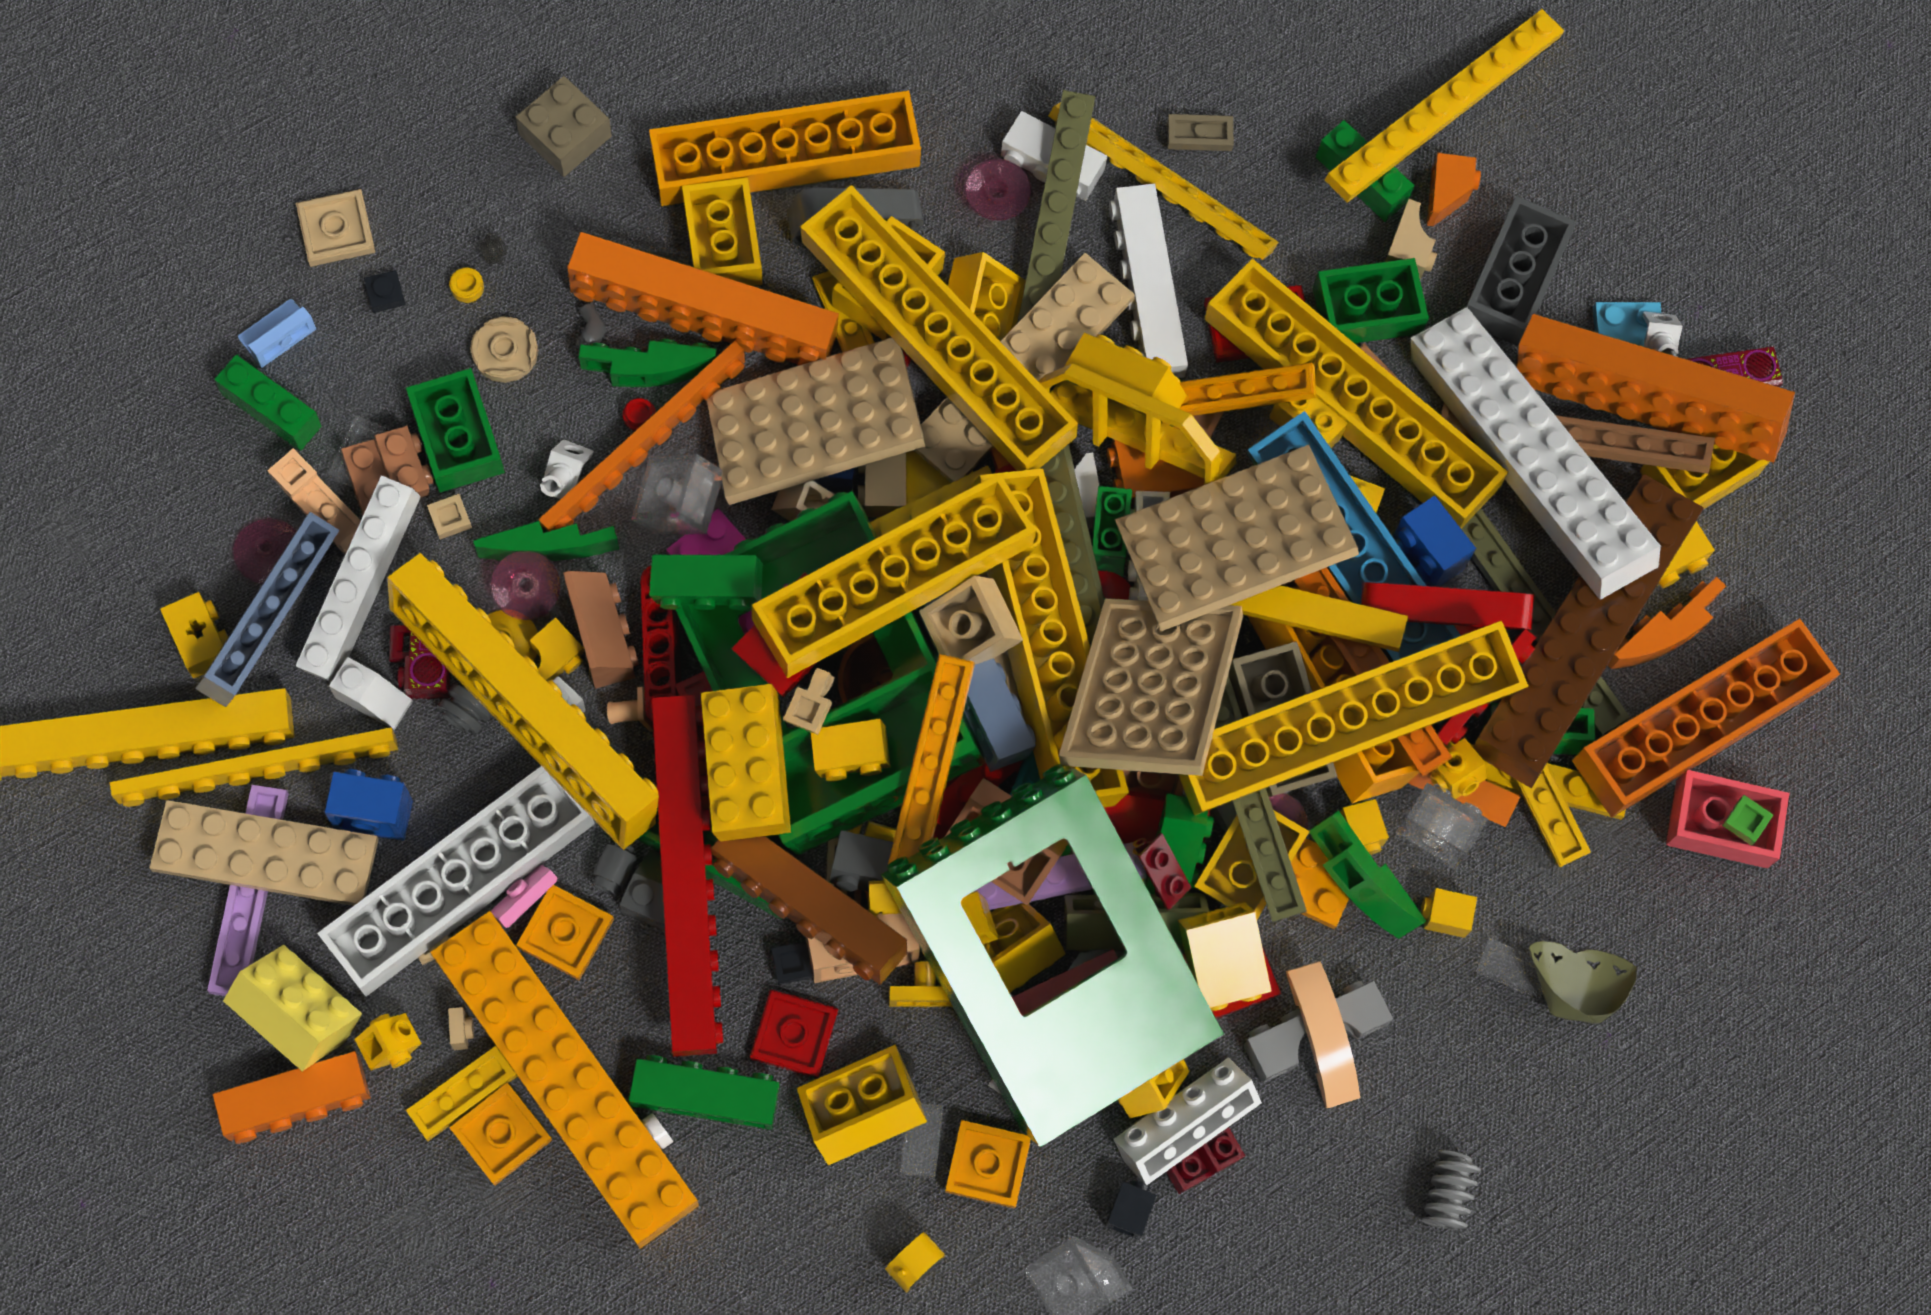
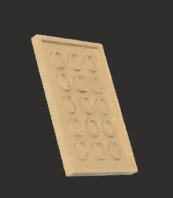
[707,338,925,505]
[1115,445,1359,631]
[1059,598,1243,776]

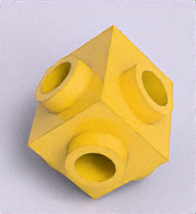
[1430,738,1487,801]
[354,1013,422,1070]

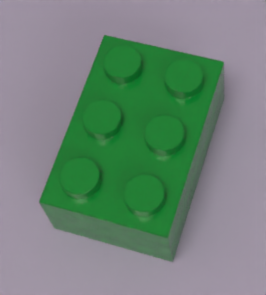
[1312,258,1429,344]
[406,368,505,493]

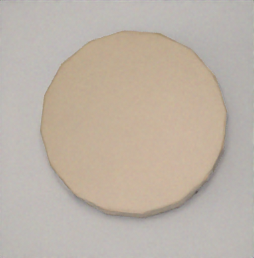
[470,316,539,383]

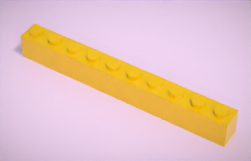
[0,688,295,781]

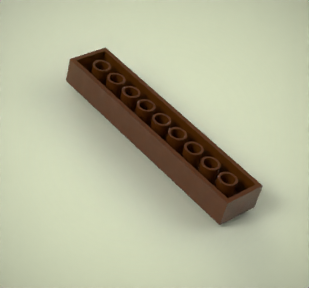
[1473,474,1704,789]

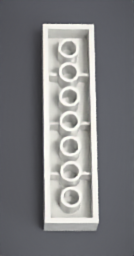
[317,766,595,997]

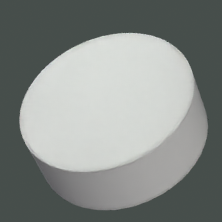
[642,1112,673,1149]

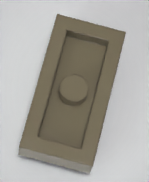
[1167,114,1234,151]

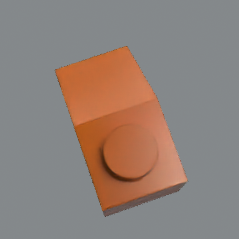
[1427,153,1481,226]

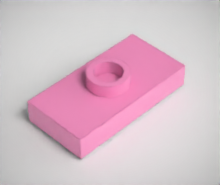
[491,865,558,928]

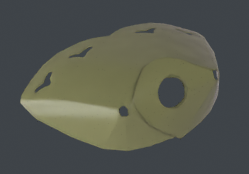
[1529,941,1637,1024]

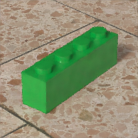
[629,1055,780,1130]

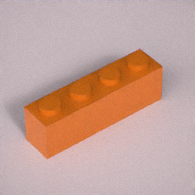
[213,1051,371,1144]

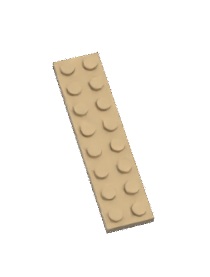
[913,253,1135,483]

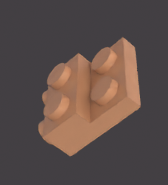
[340,426,433,515]

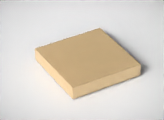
[296,189,376,267]

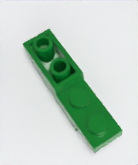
[579,339,717,387]
[1091,486,1132,599]
[1309,810,1426,939]

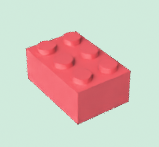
[1666,770,1790,869]

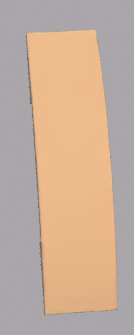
[267,448,361,555]
[1286,961,1360,1108]

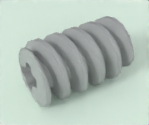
[1421,1150,1481,1230]

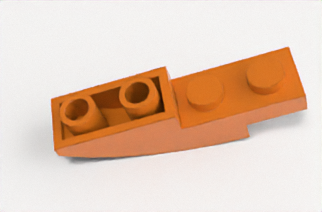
[1608,576,1726,669]

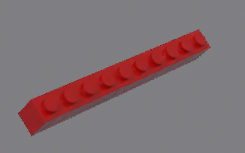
[652,695,723,1057]

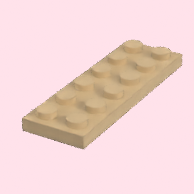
[150,800,379,906]

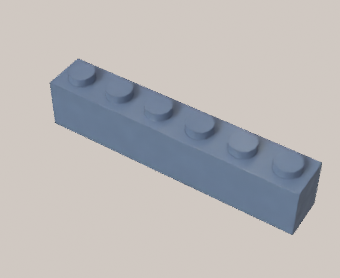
[195,512,339,707]
[913,587,1036,772]

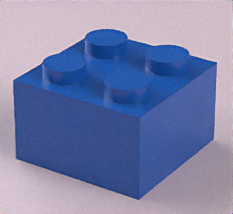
[1392,495,1477,587]
[325,769,413,841]

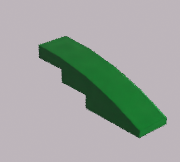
[473,521,619,562]

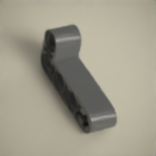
[787,188,924,246]

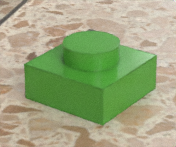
[1722,795,1773,846]

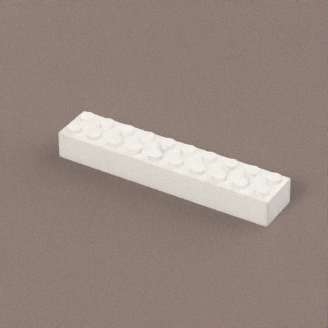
[1411,307,1661,600]

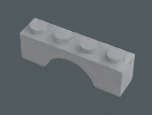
[1243,980,1393,1084]

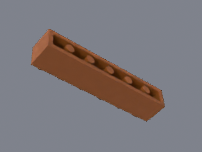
[711,836,907,985]

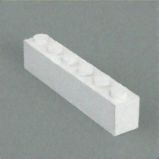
[1109,183,1188,378]
[296,475,421,682]

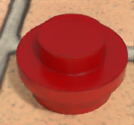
[623,398,656,431]

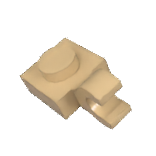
[783,668,835,735]

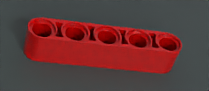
[640,566,682,725]
[1361,582,1534,630]

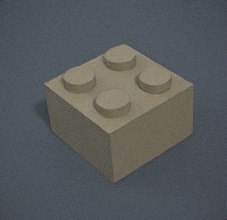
[516,76,612,177]

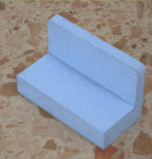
[238,299,316,368]

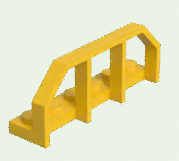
[1038,363,1236,485]

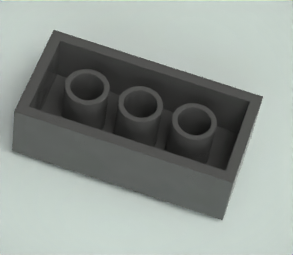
[1465,196,1577,346]

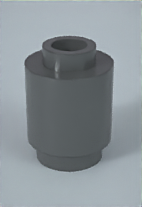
[591,842,638,896]

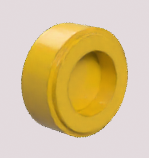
[449,268,484,303]

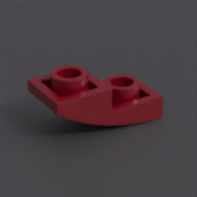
[1166,1127,1246,1195]

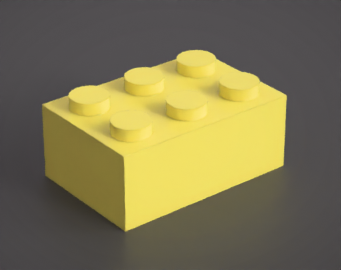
[223,945,362,1071]

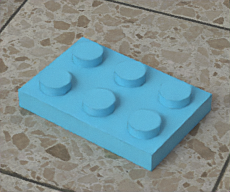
[1593,302,1662,346]

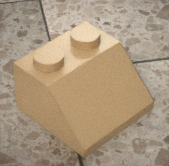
[919,576,1023,665]

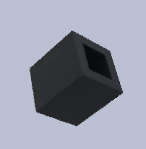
[1105,1180,1157,1240]

